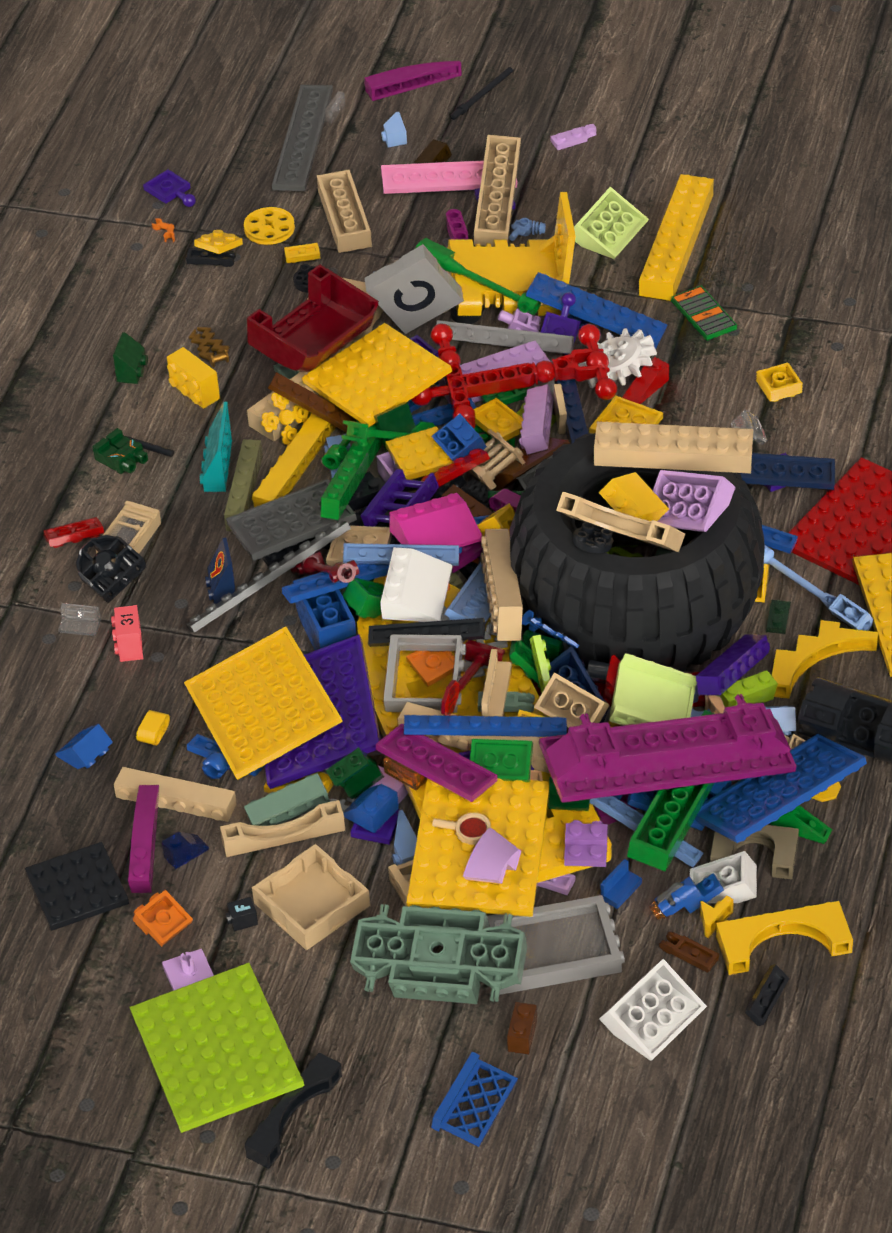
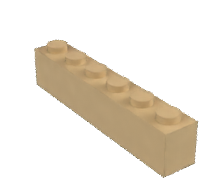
[114,767,237,822]

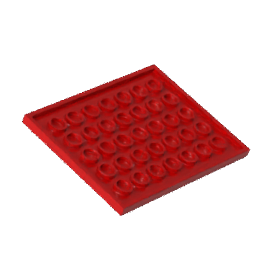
[789,457,892,585]

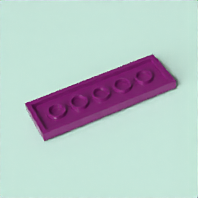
[376,723,497,802]

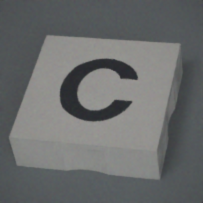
[365,244,464,334]

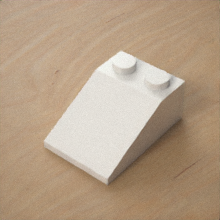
[690,851,757,903]

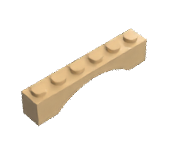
[220,800,345,857]

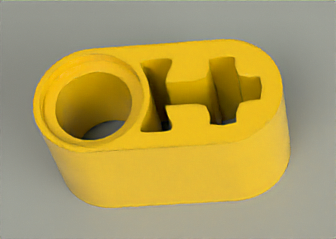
[136,710,170,746]

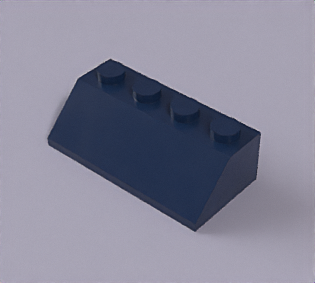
[549,646,609,723]

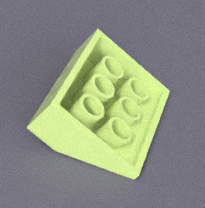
[574,187,649,259]

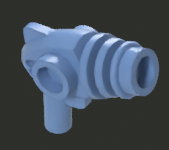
[509,218,546,241]

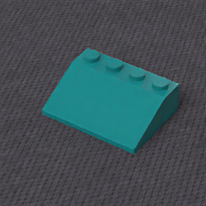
[200,402,232,492]

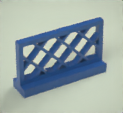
[431,1052,518,1147]

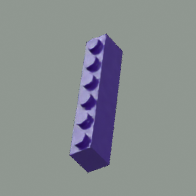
[696,634,770,695]

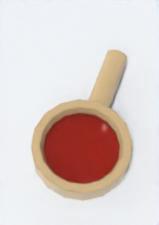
[432,813,491,845]

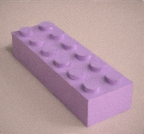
[439,341,550,404]

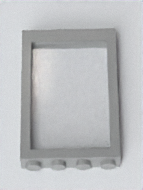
[487,895,625,995]

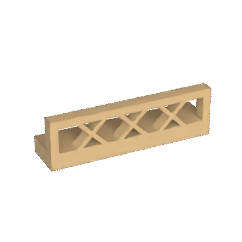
[481,649,512,717]

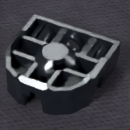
[76,535,146,603]

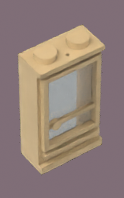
[96,501,161,562]

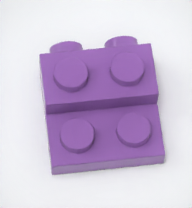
[564,820,608,867]

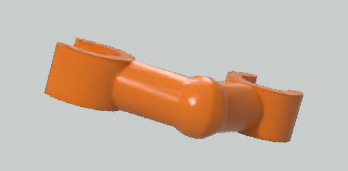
[152,218,175,243]

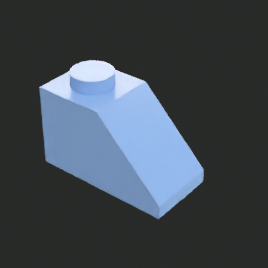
[381,112,407,147]

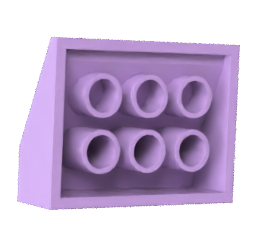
[653,470,735,532]

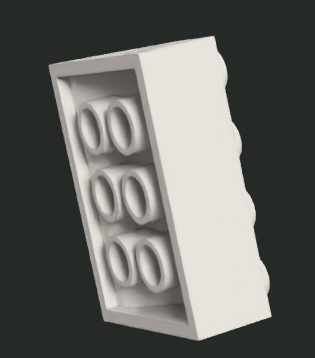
[381,547,452,622]
[599,959,707,1061]

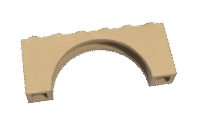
[556,492,685,552]

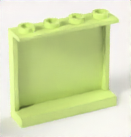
[609,653,697,726]

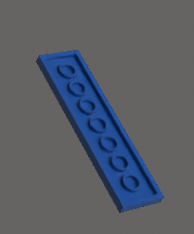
[526,272,667,349]

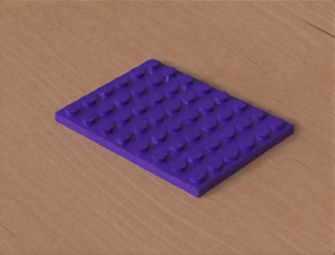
[264,635,381,789]

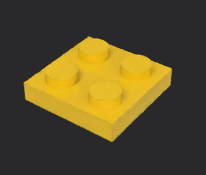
[194,230,243,254]

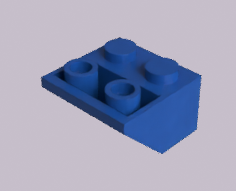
[431,414,487,461]

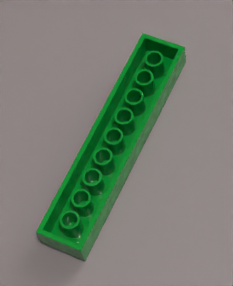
[627,710,715,872]

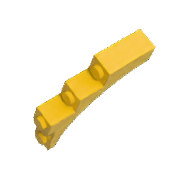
[772,620,878,699]

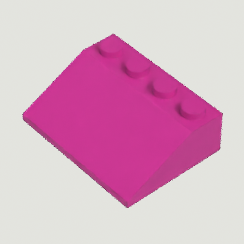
[390,493,482,548]

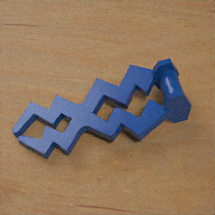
[522,610,579,648]

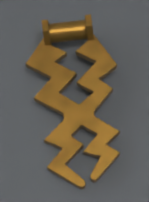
[189,327,230,367]

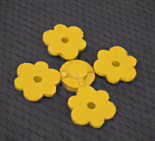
[261,393,309,445]

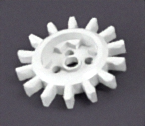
[578,328,657,388]

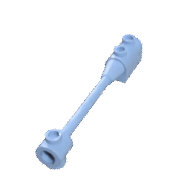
[764,545,873,631]

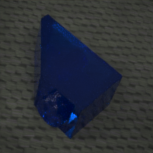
[162,832,209,869]

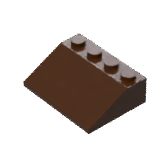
[489,437,570,491]

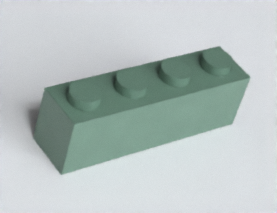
[244,773,330,826]

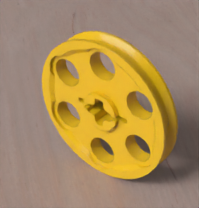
[244,207,295,245]

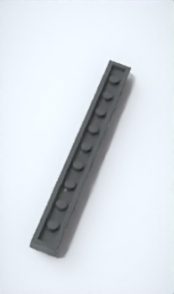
[186,520,351,633]

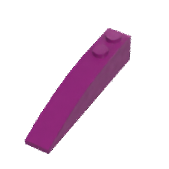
[364,61,462,101]
[128,785,159,893]

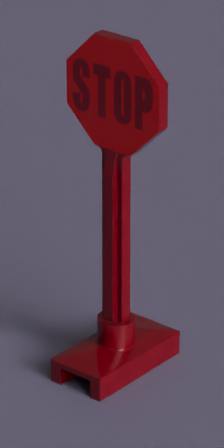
[441,640,505,716]

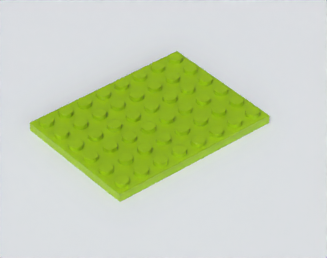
[130,963,304,1133]

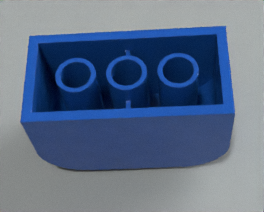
[293,572,356,651]

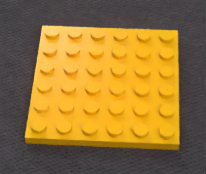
[302,323,452,428]

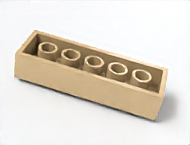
[317,170,372,253]

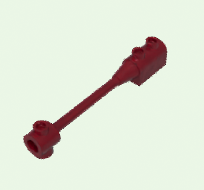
[290,551,359,583]

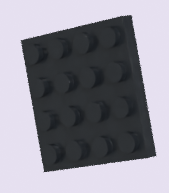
[25,842,129,931]

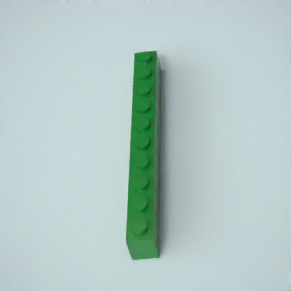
[321,423,383,520]

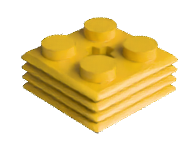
[756,363,803,402]

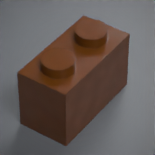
[507,1002,537,1055]

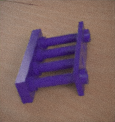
[361,469,439,527]

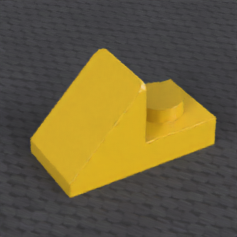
[700,895,733,938]

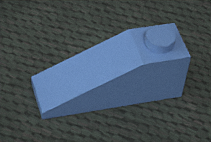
[392,809,417,866]

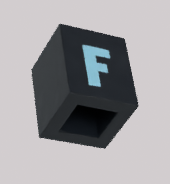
[225,897,258,932]

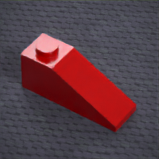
[622,357,669,404]

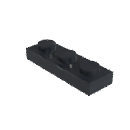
[744,964,789,1026]

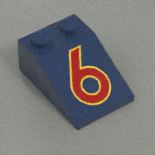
[205,538,235,604]

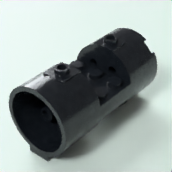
[798,677,892,764]

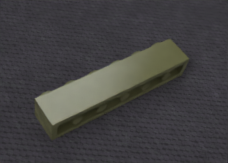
[224,439,263,531]

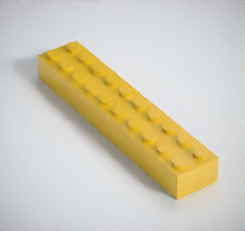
[639,174,714,301]

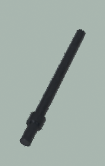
[450,67,513,120]

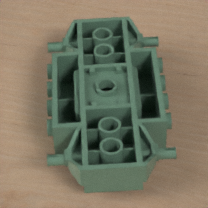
[350,904,527,1004]

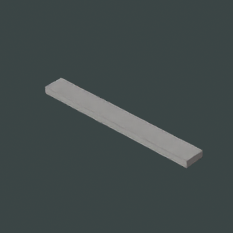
[436,320,574,354]

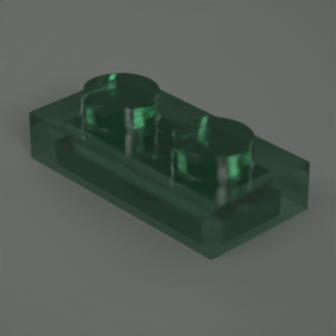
[766,600,791,634]

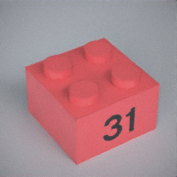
[111,605,143,662]

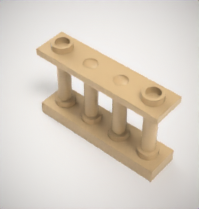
[468,429,526,490]

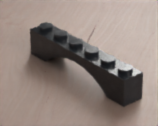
[245,1053,342,1169]

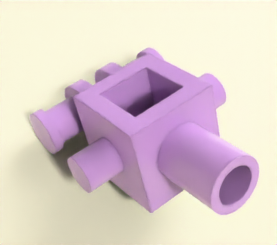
[498,309,541,332]

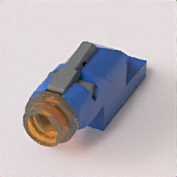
[649,873,724,920]

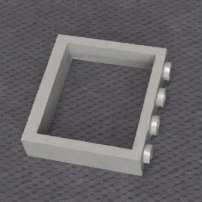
[384,635,466,713]

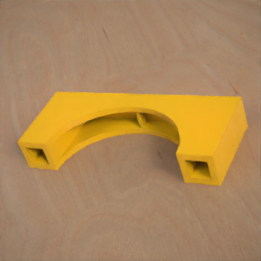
[716,901,853,975]

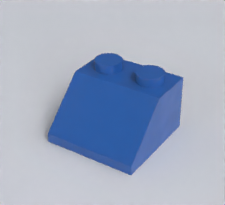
[55,724,113,769]
[343,784,399,833]

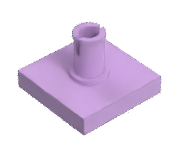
[162,949,214,991]

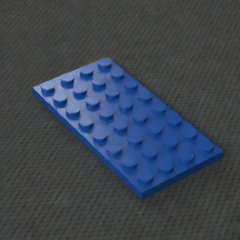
[695,734,867,843]

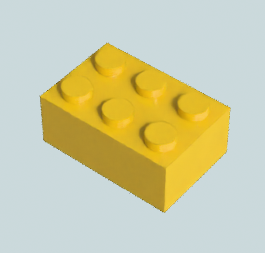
[167,347,220,409]

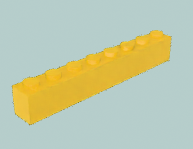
[252,413,336,508]

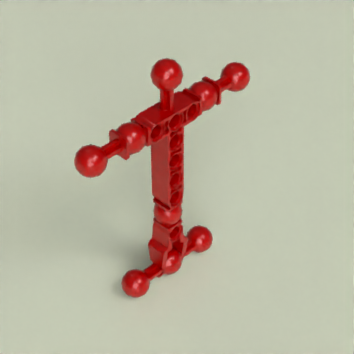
[411,323,617,438]

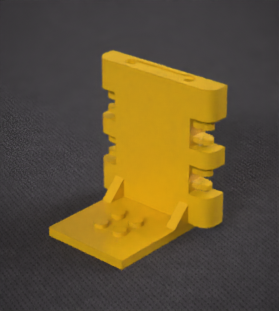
[448,192,576,316]

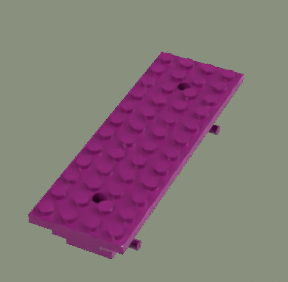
[539,694,797,803]

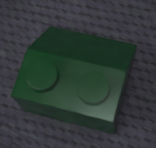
[113,332,148,384]

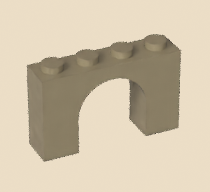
[710,825,799,879]

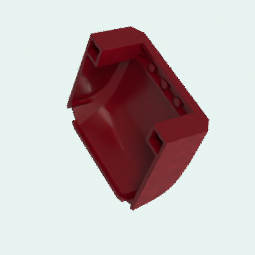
[247,264,379,372]

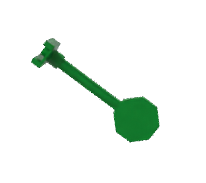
[341,420,436,443]

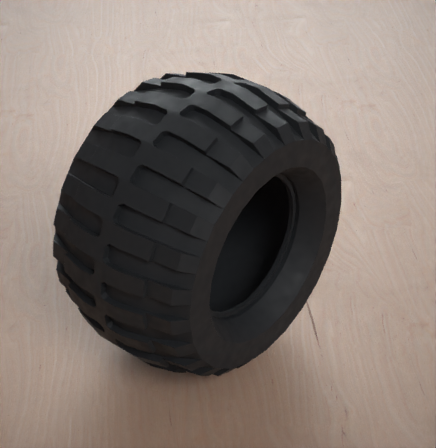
[510,433,765,672]

